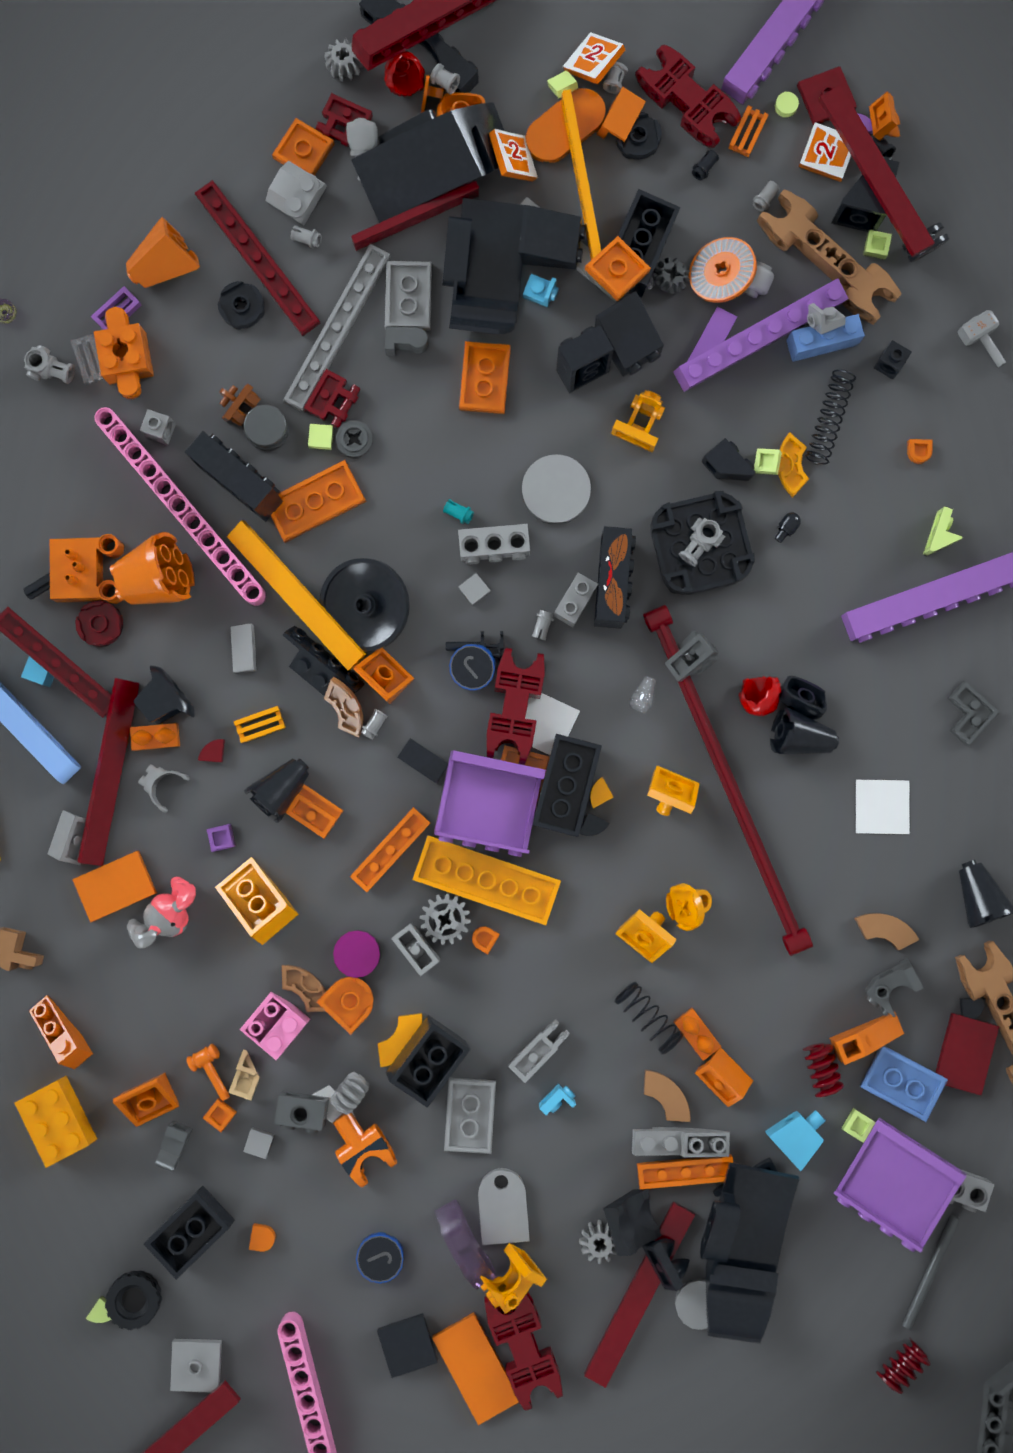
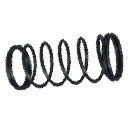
[614,981,684,1054]

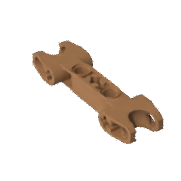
[757,189,902,325]
[955,940,1013,1085]

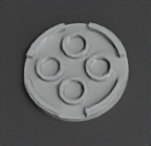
[522,454,591,523]

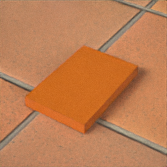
[459,341,511,414]
[72,851,157,923]

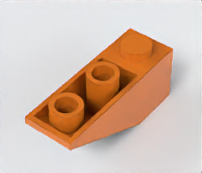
[29,995,93,1069]
[829,1011,904,1065]

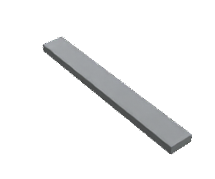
[283,244,391,413]

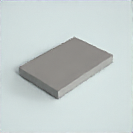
[385,261,432,331]
[444,1077,496,1154]

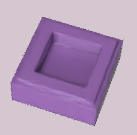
[207,824,236,852]

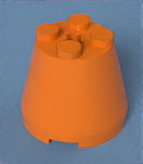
[110,532,195,605]

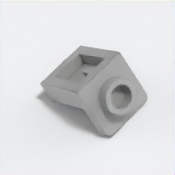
[807,303,846,335]

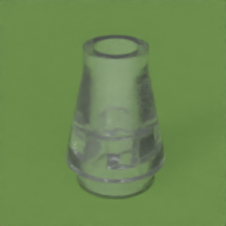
[630,677,657,713]

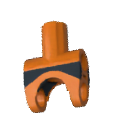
[332,1113,397,1187]

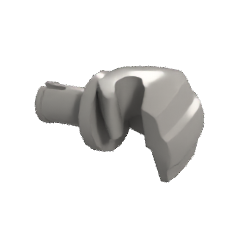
[346,118,379,180]

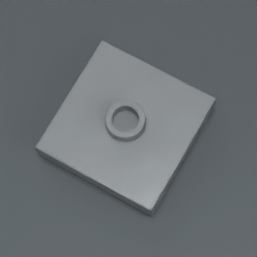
[170,1339,222,1392]

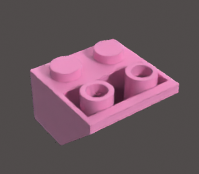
[240,992,311,1060]

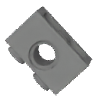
[554,572,598,628]
[391,922,440,976]

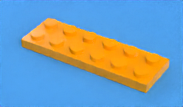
[412,835,561,925]

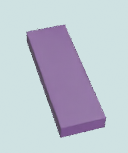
[687,306,737,362]

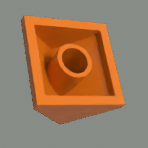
[353,648,414,704]
[113,1073,179,1127]

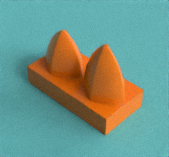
[869,91,900,140]
[130,723,180,751]
[673,1008,722,1061]

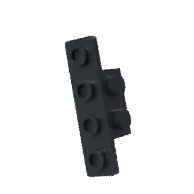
[283,626,365,696]

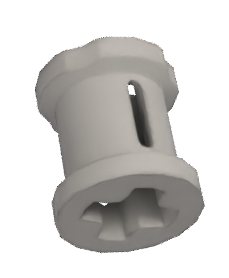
[603,62,628,94]
[430,63,460,94]

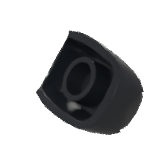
[779,676,827,720]

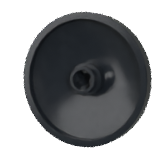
[319,558,410,652]

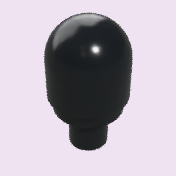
[774,512,801,543]

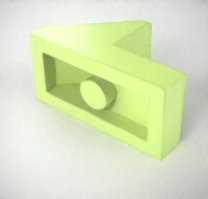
[923,506,963,556]

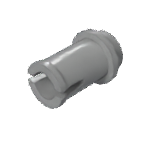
[753,181,780,212]
[291,225,322,248]
[532,610,554,641]
[361,709,388,740]

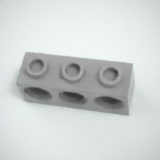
[458,524,530,564]
[949,1169,995,1213]

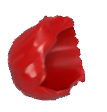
[384,51,425,97]
[738,676,781,716]

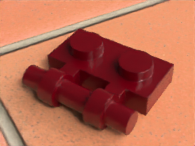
[316,93,373,147]
[304,369,361,429]

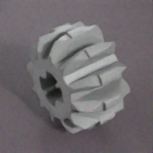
[325,38,363,81]
[331,1072,369,1115]
[579,1220,617,1264]

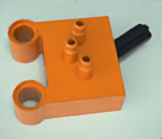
[24,534,124,604]

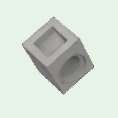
[140,409,176,445]

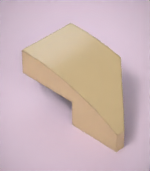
[228,1049,260,1101]

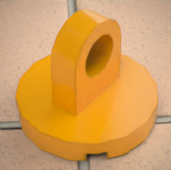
[666,883,712,931]

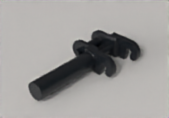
[446,631,503,661]

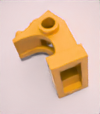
[611,390,665,453]
[480,1243,547,1314]

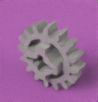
[420,893,471,945]

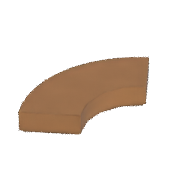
[324,677,363,738]
[855,913,919,950]
[282,965,326,1012]
[644,1069,690,1122]

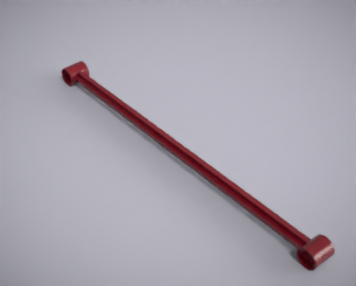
[643,605,813,956]

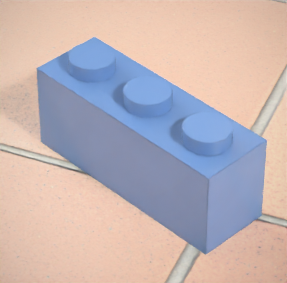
[786,314,865,362]

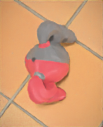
[127,876,196,948]

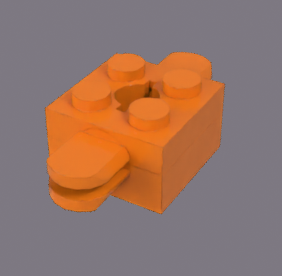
[94,307,154,399]

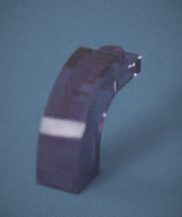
[435,1199,497,1290]

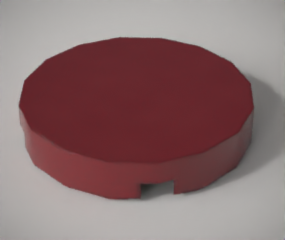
[75,600,123,647]

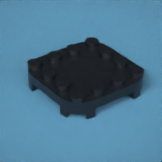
[650,491,755,595]

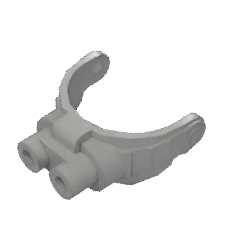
[138,764,190,813]

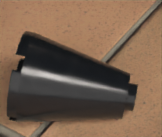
[770,708,839,754]
[244,758,309,823]
[959,860,1013,928]

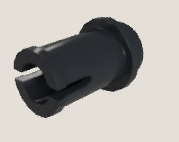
[692,150,719,181]

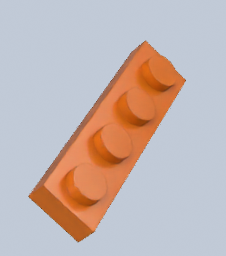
[350,807,431,892]
[637,1154,733,1190]

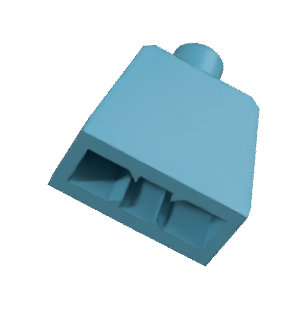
[765,1110,825,1171]

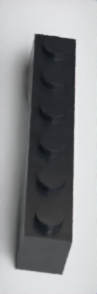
[359,0,479,93]

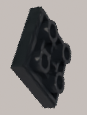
[377,1313,438,1378]

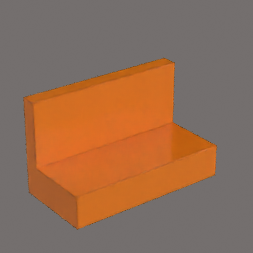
[596,87,646,142]
[695,1048,753,1107]

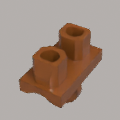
[219,383,261,426]

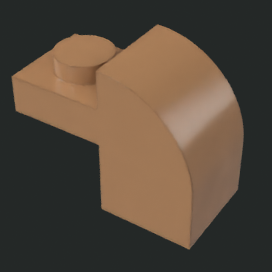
[0,927,44,971]

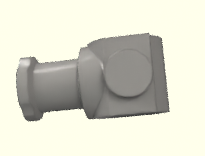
[24,345,75,384]
[679,517,725,567]

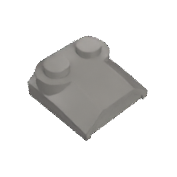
[265,161,327,226]

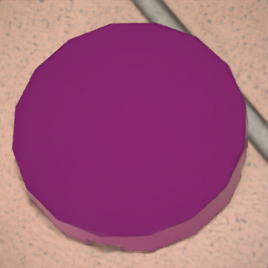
[333,930,380,978]

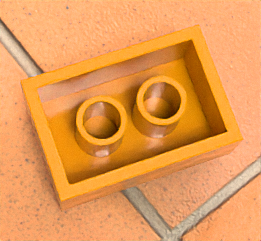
[15,1076,97,1168]

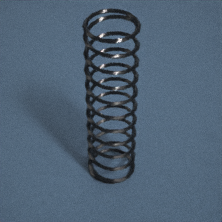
[805,369,856,465]

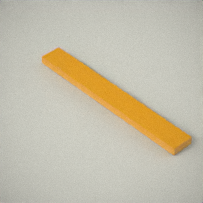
[561,89,601,260]
[227,520,366,671]

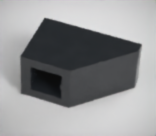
[701,438,756,481]

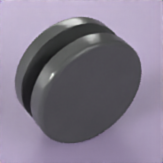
[244,405,289,451]

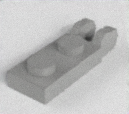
[508,1019,570,1083]

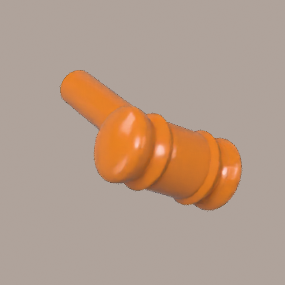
[186,1044,230,1101]

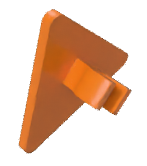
[421,74,444,113]

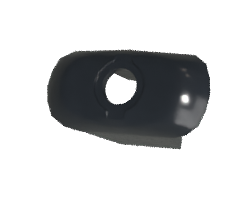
[134,666,195,724]

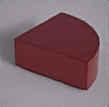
[198,739,225,763]

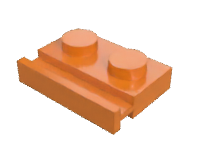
[286,784,344,839]

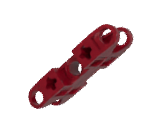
[635,45,741,148]
[486,648,545,765]
[484,1292,563,1411]

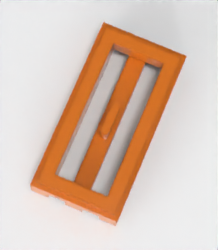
[728,105,769,158]

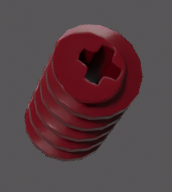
[803,1043,844,1097]
[876,1338,931,1394]

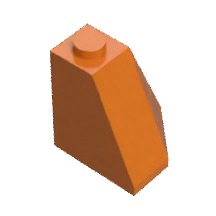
[126,217,200,288]

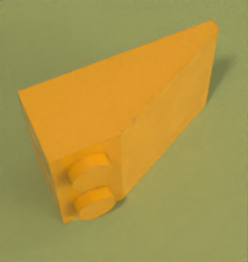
[215,857,299,945]

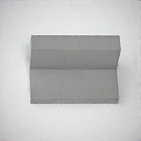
[47,810,86,865]

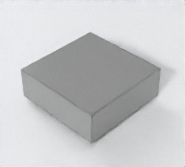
[458,573,491,606]
[243,1127,274,1159]

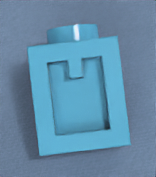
[523,274,559,307]
[539,1083,576,1115]

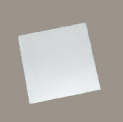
[525,693,580,755]
[856,780,910,834]

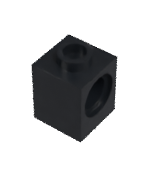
[874,340,912,380]

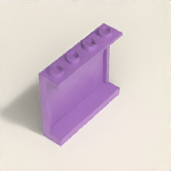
[434,750,546,857]
[834,1118,966,1253]

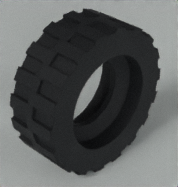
[105,1270,162,1330]

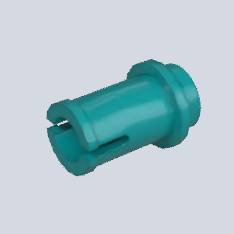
[443,499,474,524]

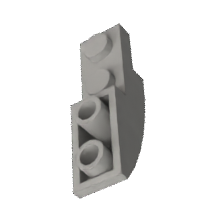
[632,1127,730,1157]

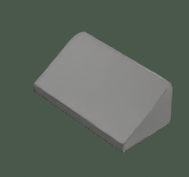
[231,624,257,673]

